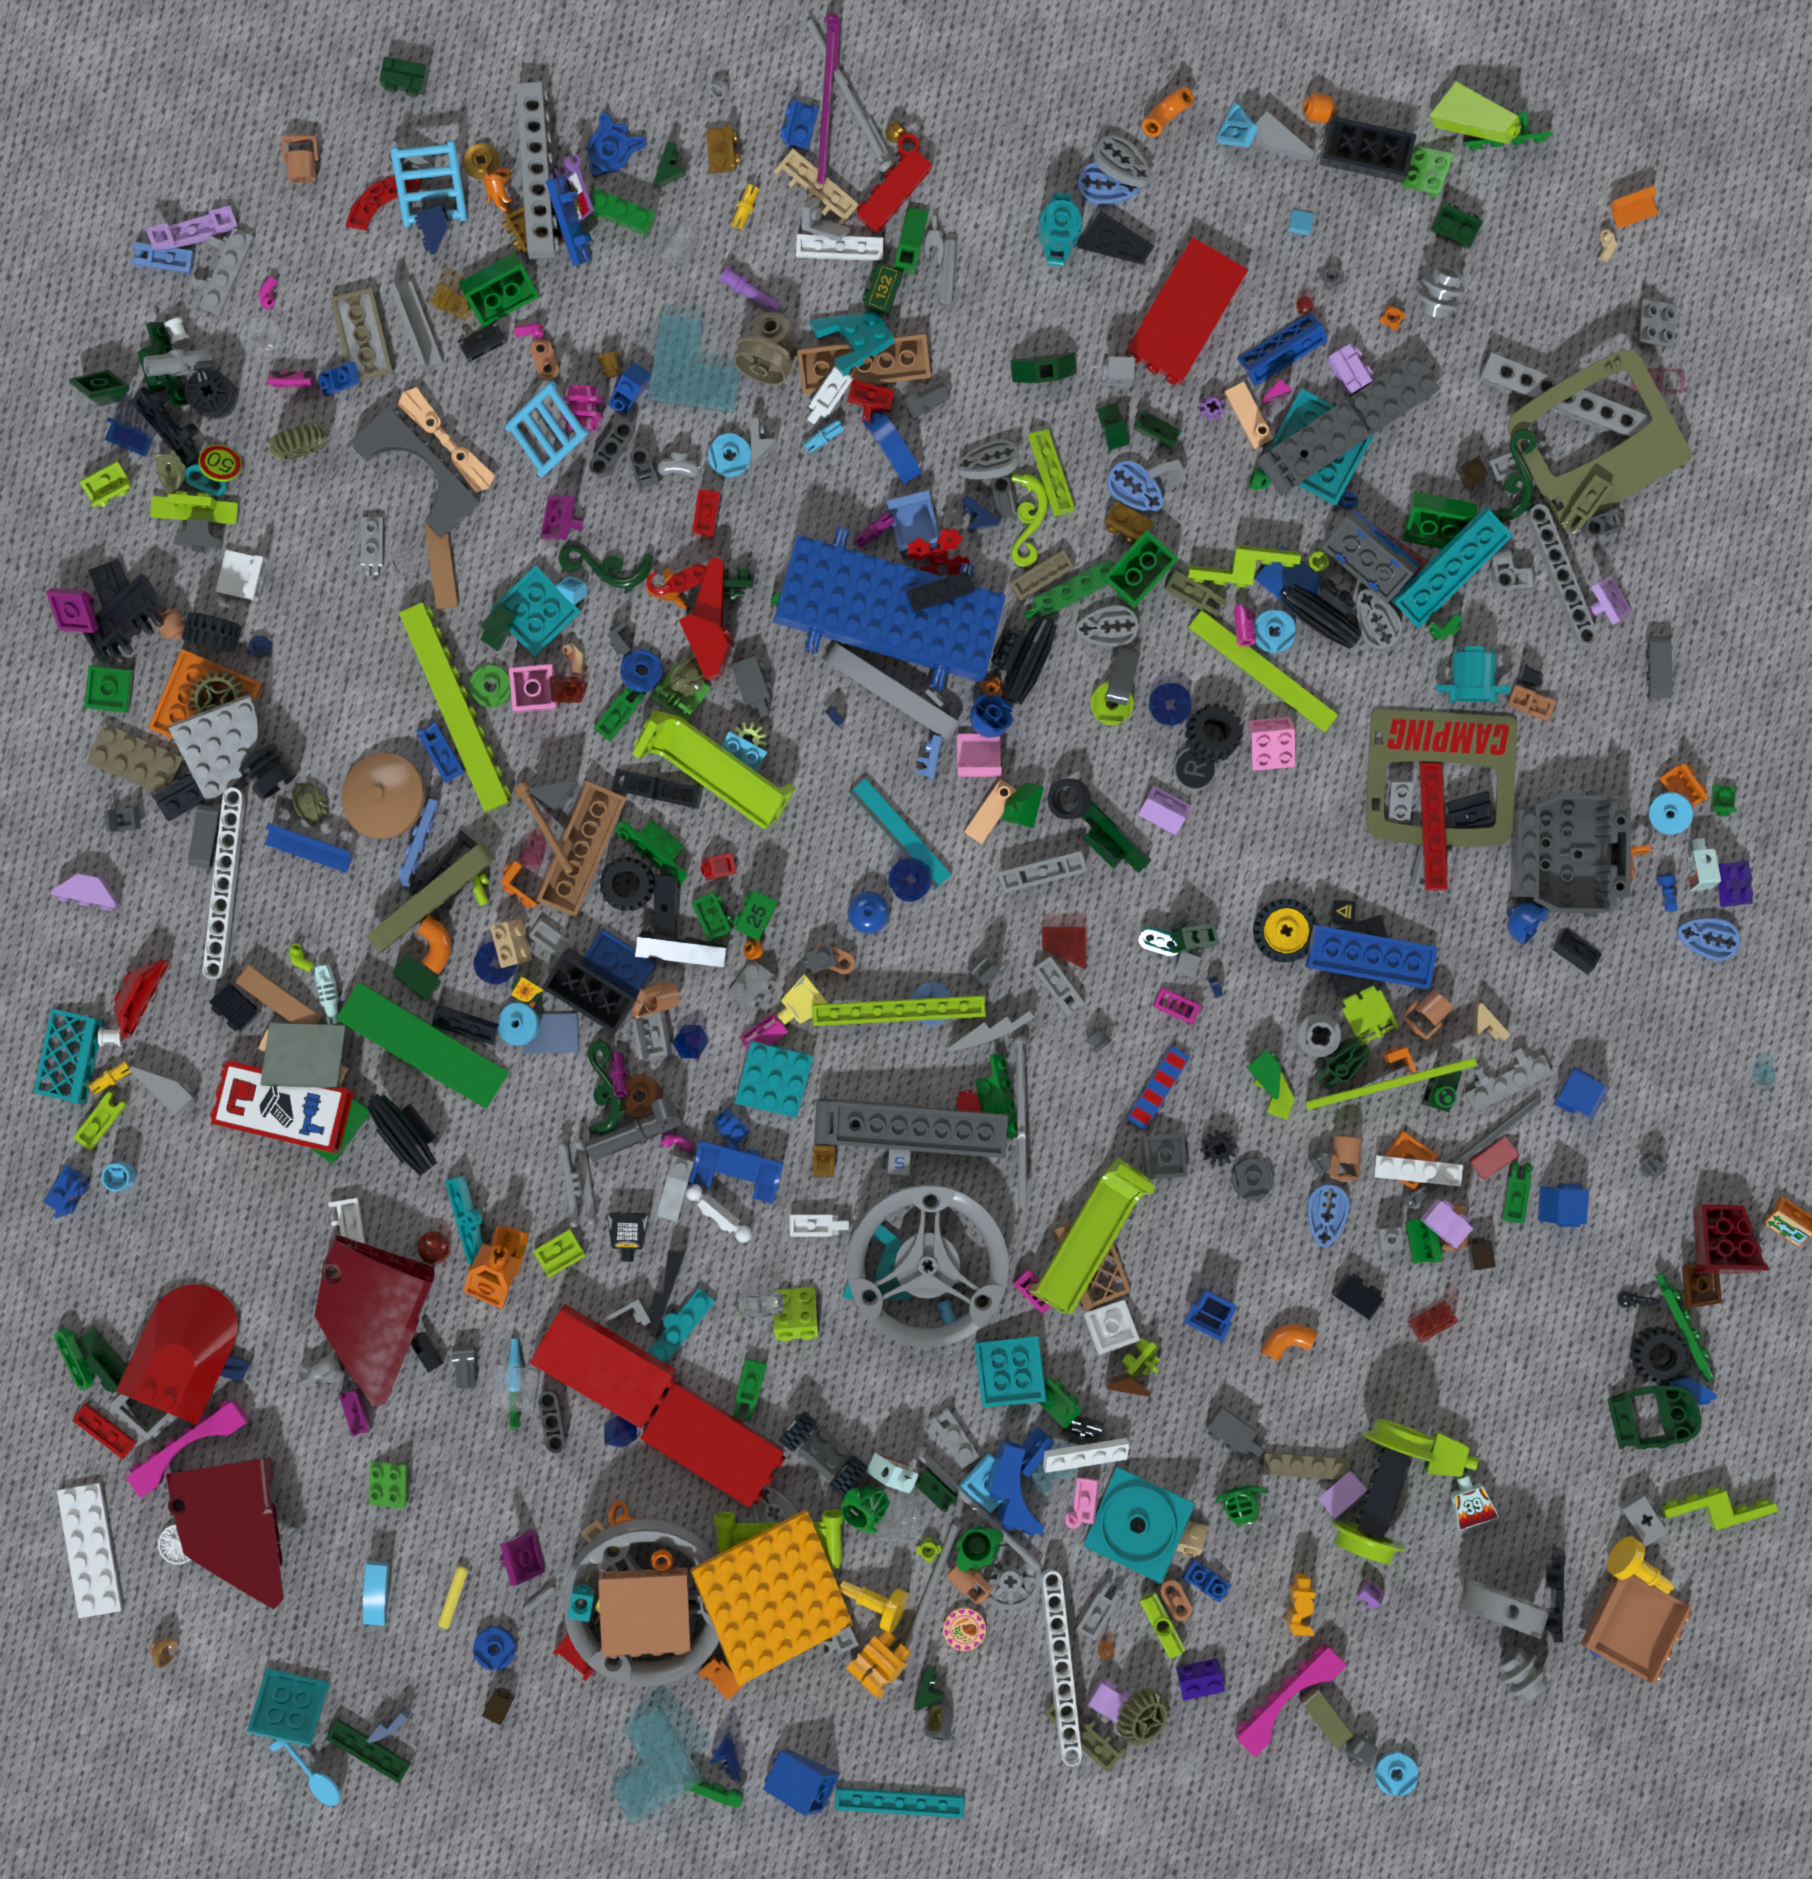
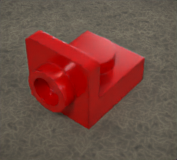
[700,853,737,881]

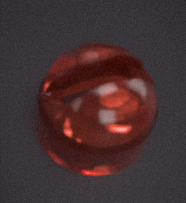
[1296,296,1315,314]

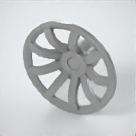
[979,1545,1042,1610]

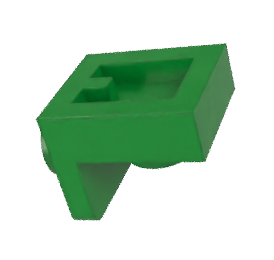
[1710,785,1737,817]

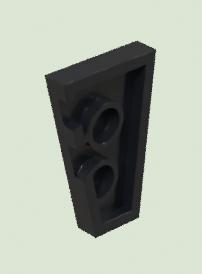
[1077,210,1155,265]

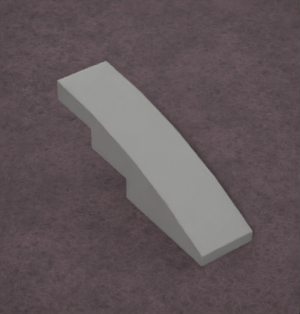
[949,1010,1035,1051]

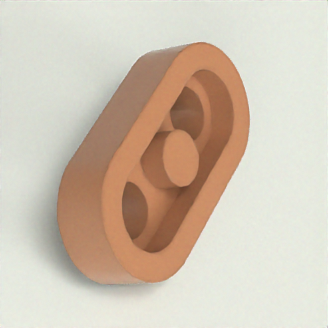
[530,338,560,381]
[816,944,855,974]
[1160,1578,1192,1621]

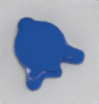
[588,113,646,177]

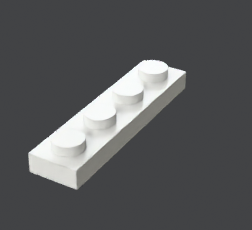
[796,234,883,261]
[1373,1156,1463,1187]
[1043,1438,1129,1473]

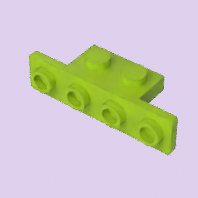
[150,491,239,525]

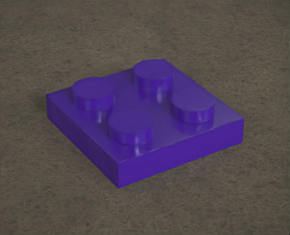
[1718,861,1753,907]

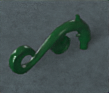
[1491,429,1537,521]
[558,545,653,594]
[587,1040,626,1135]

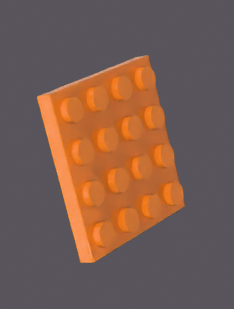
[148,649,263,739]

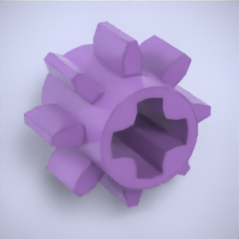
[1198,394,1225,422]

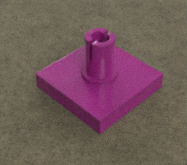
[540,495,583,540]
[46,588,98,633]
[500,1530,545,1586]

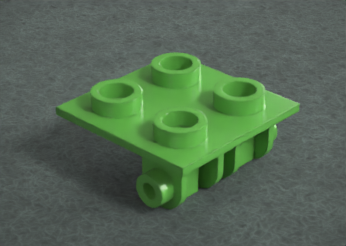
[1400,146,1454,198]
[651,663,711,721]
[369,1461,409,1509]

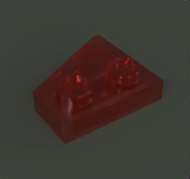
[1042,927,1086,968]

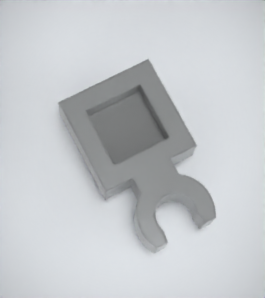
[818,1626,859,1657]

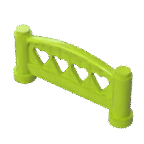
[714,1509,844,1568]

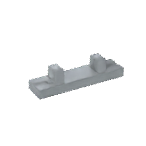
[998,851,1087,894]

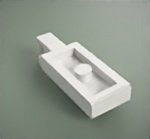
[807,366,853,424]
[790,1214,850,1237]

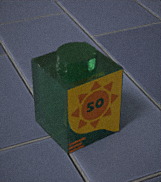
[510,976,545,1008]

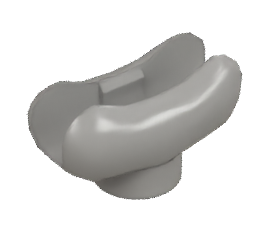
[658,451,700,478]

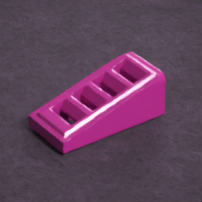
[1153,987,1203,1025]
[1013,1268,1051,1314]

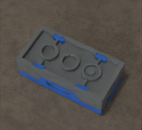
[1321,509,1420,603]

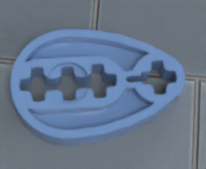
[1078,162,1140,205]
[1107,461,1164,512]
[1676,919,1740,961]
[1307,1184,1350,1247]

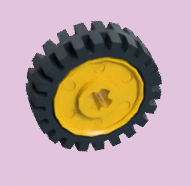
[1253,899,1318,963]

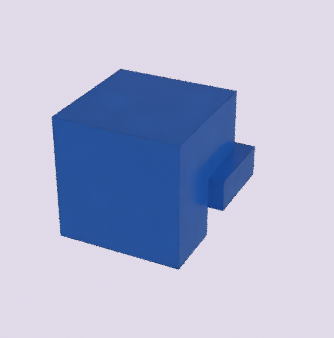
[1554,1066,1609,1120]
[1538,1183,1589,1227]
[1183,1287,1237,1342]

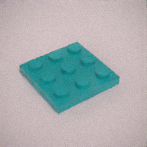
[489,565,582,658]
[734,1040,814,1118]
[974,1336,1047,1408]
[247,1668,330,1747]

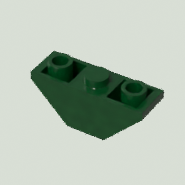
[1010,352,1077,383]

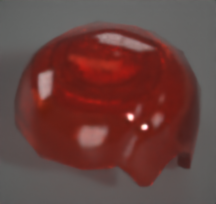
[417,1231,451,1265]

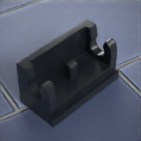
[457,321,507,363]

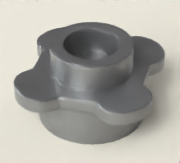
[1319,264,1344,290]

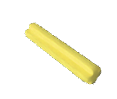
[438,1566,468,1629]

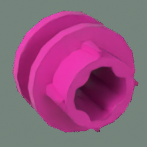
[560,385,603,433]

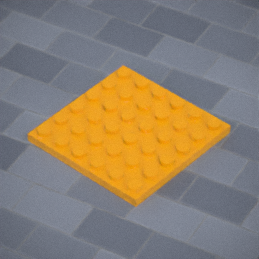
[690,1510,853,1686]

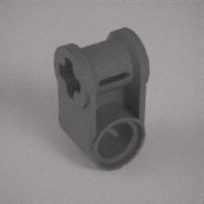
[630,447,660,491]
[1581,508,1626,539]

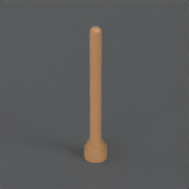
[514,781,573,873]

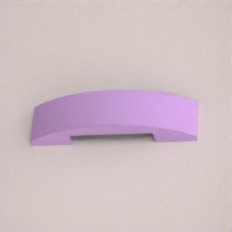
[146,205,237,250]

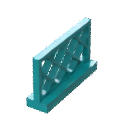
[34,1008,104,1104]

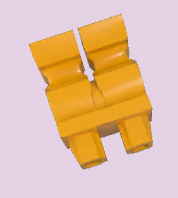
[1285,1573,1315,1636]
[846,1631,911,1698]

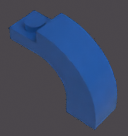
[861,410,922,484]

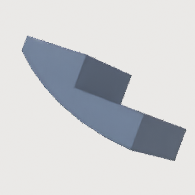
[366,1708,410,1743]

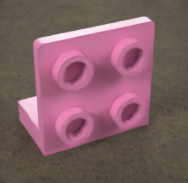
[1248,717,1295,771]
[957,734,1001,777]

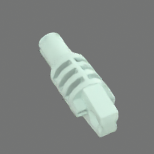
[315,964,341,1025]

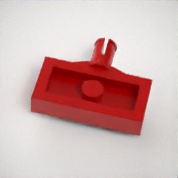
[847,379,894,422]

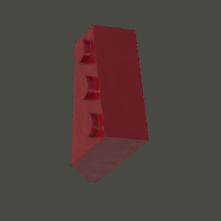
[1693,1204,1769,1274]

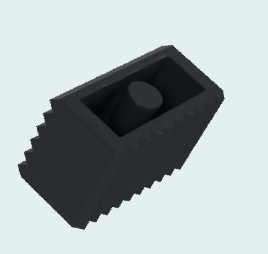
[209,983,261,1031]
[1332,1273,1384,1320]

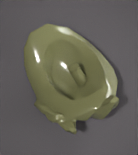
[154,449,186,494]
[667,657,705,699]
[292,783,328,826]

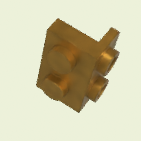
[502,206,544,257]

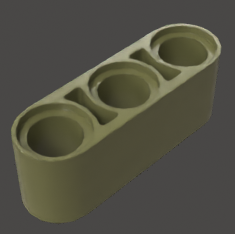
[1299,1686,1354,1749]

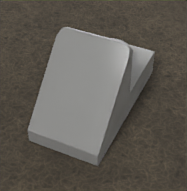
[750,418,777,464]

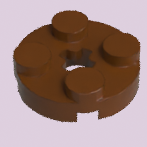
[621,1074,662,1118]

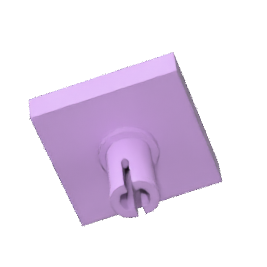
[1587,575,1632,625]

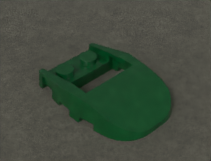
[1607,1384,1702,1449]

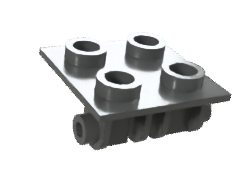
[1635,299,1677,348]

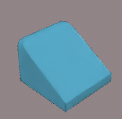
[1288,209,1313,235]
[556,576,587,605]

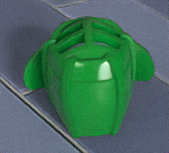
[1214,1485,1269,1526]
[841,1486,890,1534]
[956,1525,1004,1572]

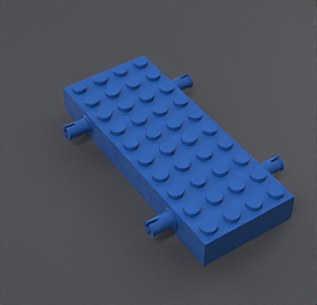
[772,526,1006,690]

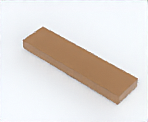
[425,523,458,610]

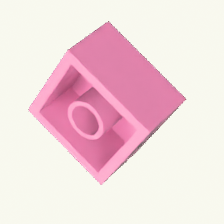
[509,664,559,713]

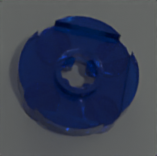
[1148,683,1192,726]
[888,858,932,902]
[473,942,518,985]

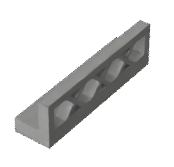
[389,281,443,370]

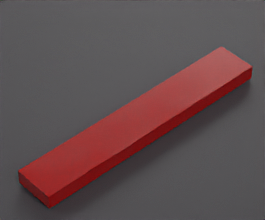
[1419,763,1448,891]

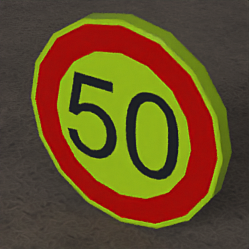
[198,445,242,482]

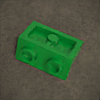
[1038,1377,1083,1429]

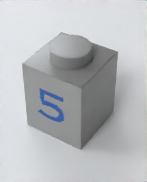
[888,1149,911,1179]

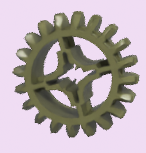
[269,423,328,461]
[188,670,247,715]
[1116,1687,1171,1746]

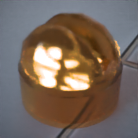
[1097,1641,1115,1660]

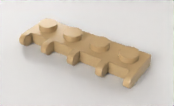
[774,149,859,225]

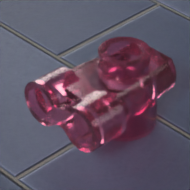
[518,833,547,870]

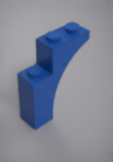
[985,1439,1045,1536]

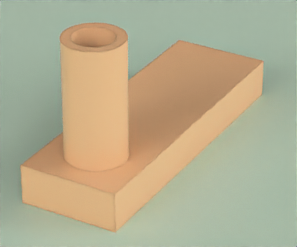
[1224,382,1274,450]
[964,779,1016,845]

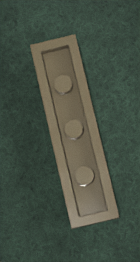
[1263,1452,1351,1480]

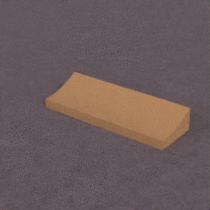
[797,332,931,394]
[534,780,626,917]

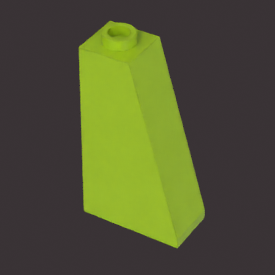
[1429,82,1521,144]

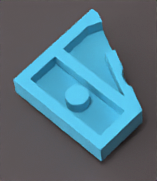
[1215,102,1258,147]

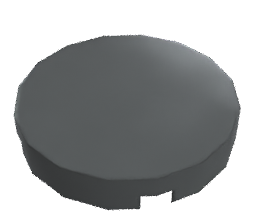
[1231,1158,1274,1200]

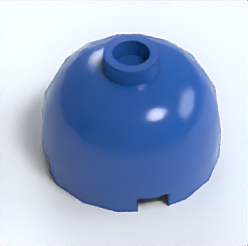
[969,694,1014,738]
[847,891,890,934]
[1507,901,1548,945]

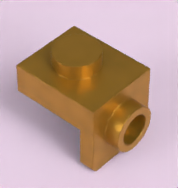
[813,1144,835,1178]

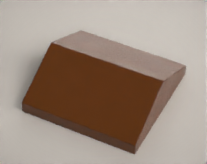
[1682,1262,1722,1309]
[1104,1372,1151,1397]

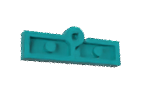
[445,1176,483,1264]
[648,1288,716,1363]

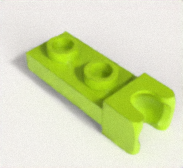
[73,1090,129,1151]

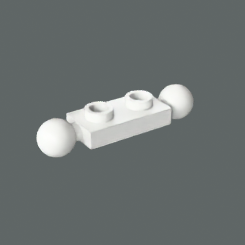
[685,1184,752,1243]

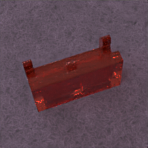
[1407,1300,1459,1343]

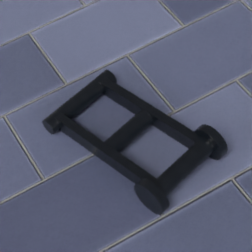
[408,830,478,921]

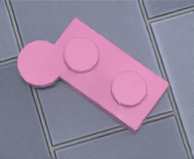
[1065,1477,1100,1529]

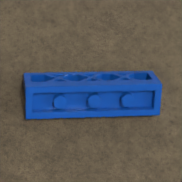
[1237,313,1328,386]
[265,824,354,873]

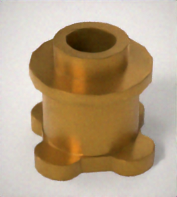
[597,351,622,378]

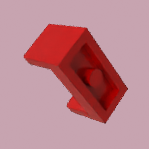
[692,489,721,538]
[553,1634,595,1681]

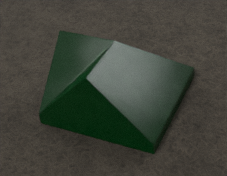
[69,370,130,406]

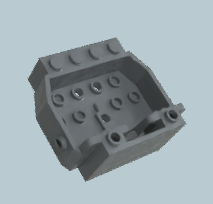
[1511,791,1631,917]

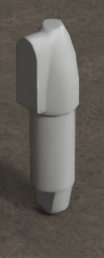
[522,1585,556,1613]

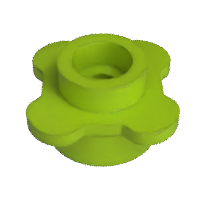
[916,1537,942,1563]

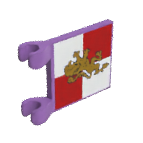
[551,154,594,222]

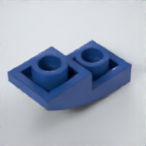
[318,362,360,396]
[1181,1559,1232,1602]

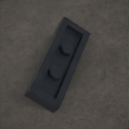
[906,571,975,613]
[432,1004,499,1045]

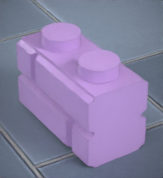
[1326,344,1373,397]

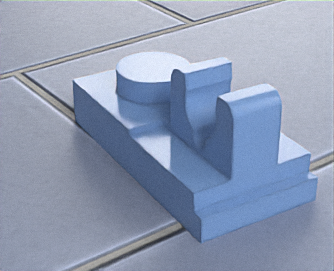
[915,735,942,780]

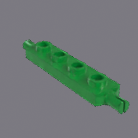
[1023,559,1115,620]
[1655,1272,1714,1381]

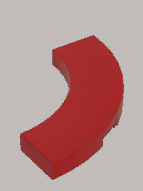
[345,175,422,231]

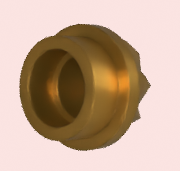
[885,120,908,143]

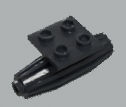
[1279,576,1362,649]
[990,615,1057,705]
[367,1094,437,1176]

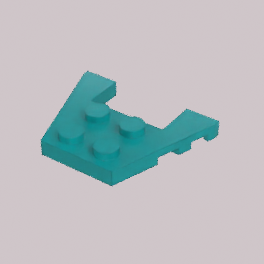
[809,311,894,377]
[842,1224,924,1300]

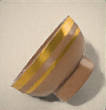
[148,1638,178,1669]

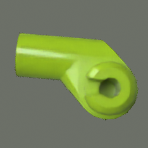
[472,872,489,906]
[288,943,315,972]

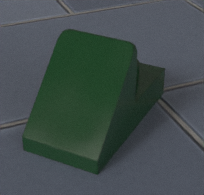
[654,141,686,188]
[1096,402,1129,451]
[480,603,518,651]
[913,1664,945,1711]

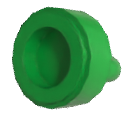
[1248,468,1271,491]

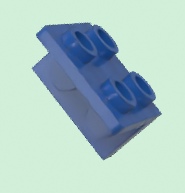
[43,1165,89,1219]

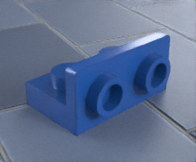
[780,98,819,151]
[1021,1427,1054,1478]

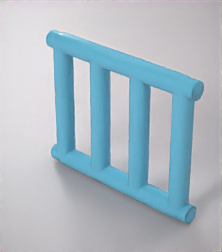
[391,140,467,227]
[504,381,589,477]

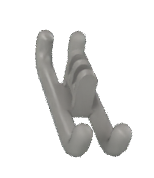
[558,1139,596,1228]

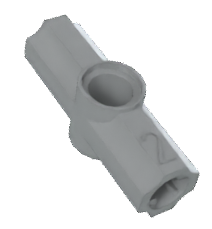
[143,349,213,377]

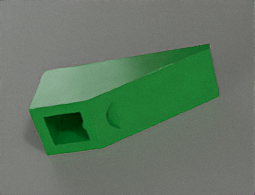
[894,207,929,275]

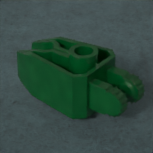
[1314,1036,1369,1090]

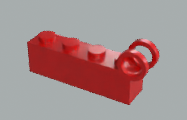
[856,133,932,235]

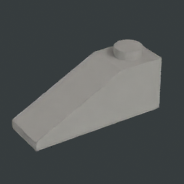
[1251,111,1316,161]
[129,1065,197,1116]
[656,1154,695,1222]

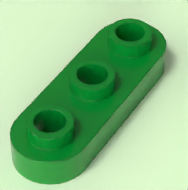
[54,1328,94,1390]

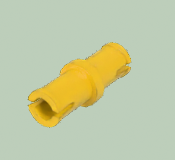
[731,184,760,230]
[88,1060,132,1095]

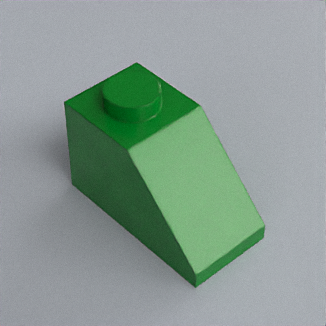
[1002,783,1044,829]
[1245,1050,1281,1100]

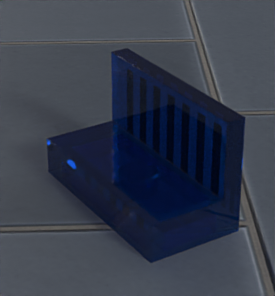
[105,417,154,457]

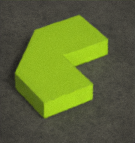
[1253,1072,1295,1120]

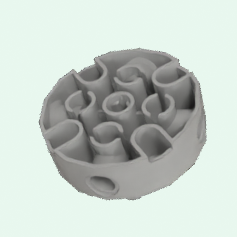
[1458,1580,1549,1639]

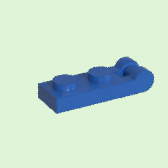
[416,720,465,783]

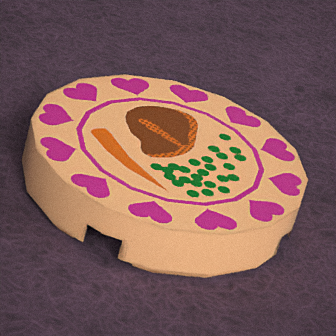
[943,1607,986,1651]

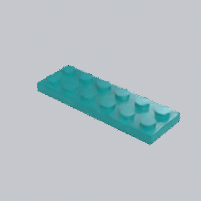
[1391,507,1513,628]

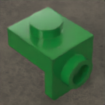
[1426,614,1462,641]

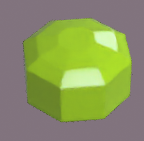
[1308,551,1329,572]

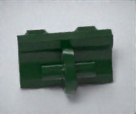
[724,569,753,604]

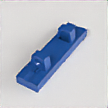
[546,175,593,266]

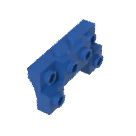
[689,1140,784,1205]

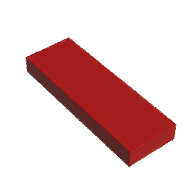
[72,1403,137,1460]

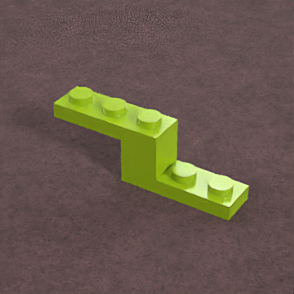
[1187,545,1301,588]
[1660,1486,1778,1531]

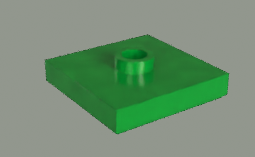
[84,665,134,713]

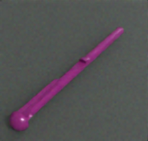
[817,13,840,185]

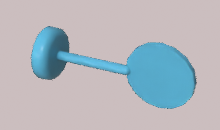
[268,1739,341,1806]

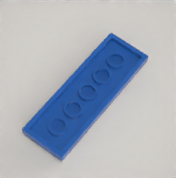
[1305,924,1438,990]

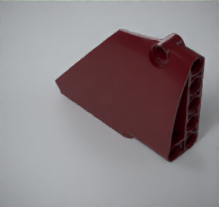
[314,1235,435,1408]
[166,1457,284,1609]

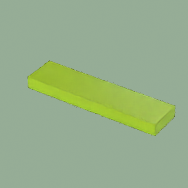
[1027,428,1076,517]

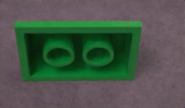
[458,252,539,327]
[1402,491,1477,549]
[1103,530,1179,610]

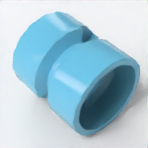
[101,1161,136,1192]

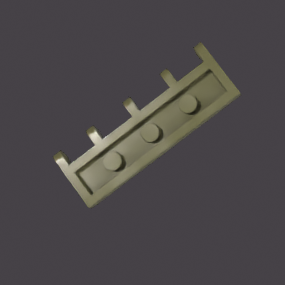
[1043,1690,1127,1773]

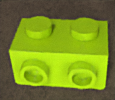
[79,460,132,507]

